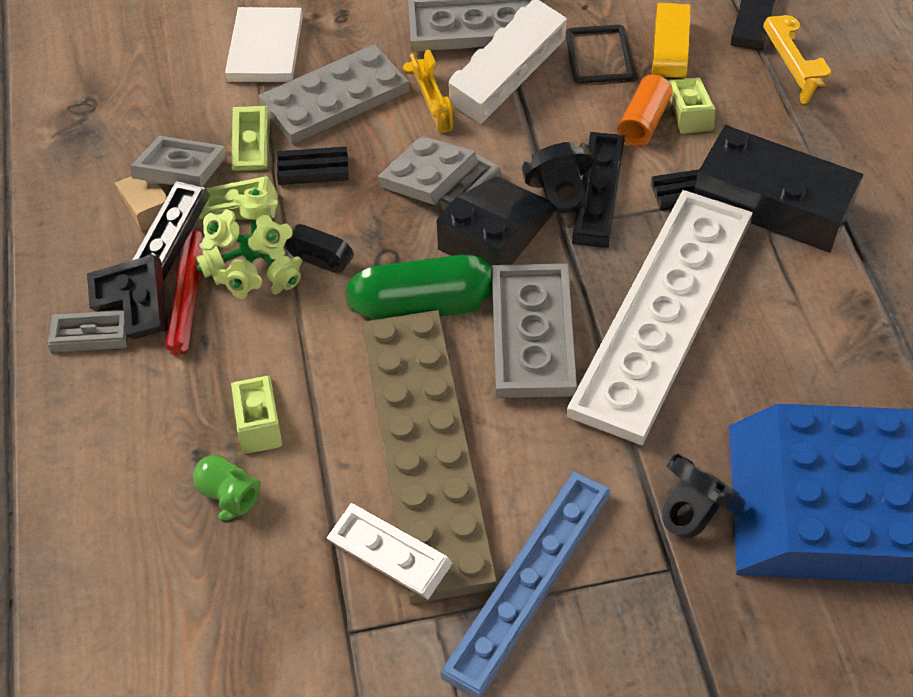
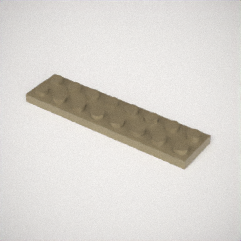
[362,310,497,604]

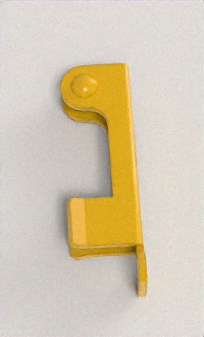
[763,15,831,104]
[403,50,454,133]

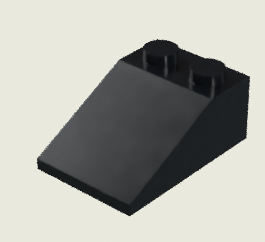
[436,176,556,266]

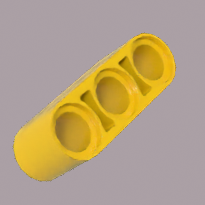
[652,2,690,79]

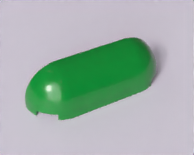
[345,255,493,321]

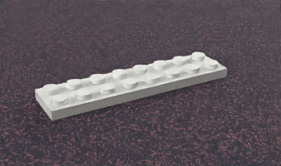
[567,190,753,446]

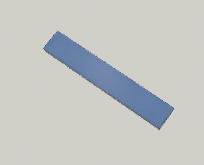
[440,471,611,697]

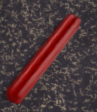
[165,229,204,355]

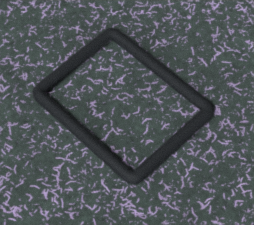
[566,25,634,83]

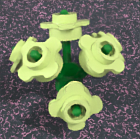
[196,188,303,299]

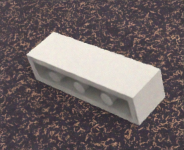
[448,0,567,124]

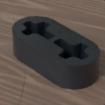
[284,224,354,273]

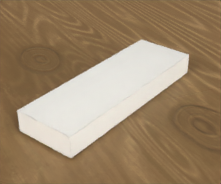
[327,503,453,600]

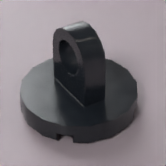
[522,142,594,214]
[662,453,747,538]

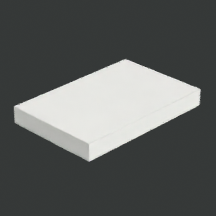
[225,7,303,82]

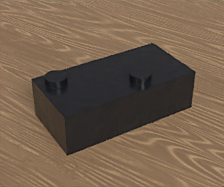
[694,125,864,253]

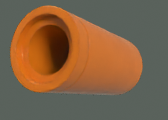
[617,75,673,147]

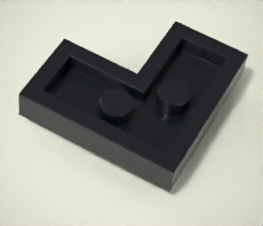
[87,254,168,339]

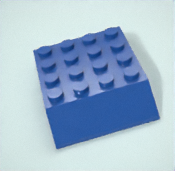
[728,404,913,583]

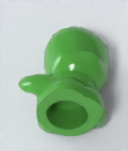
[193,454,261,521]

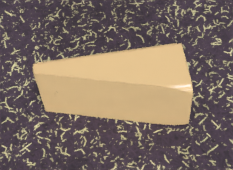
[115,176,167,232]

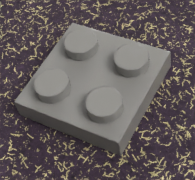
[131,136,225,187]
[378,136,478,205]

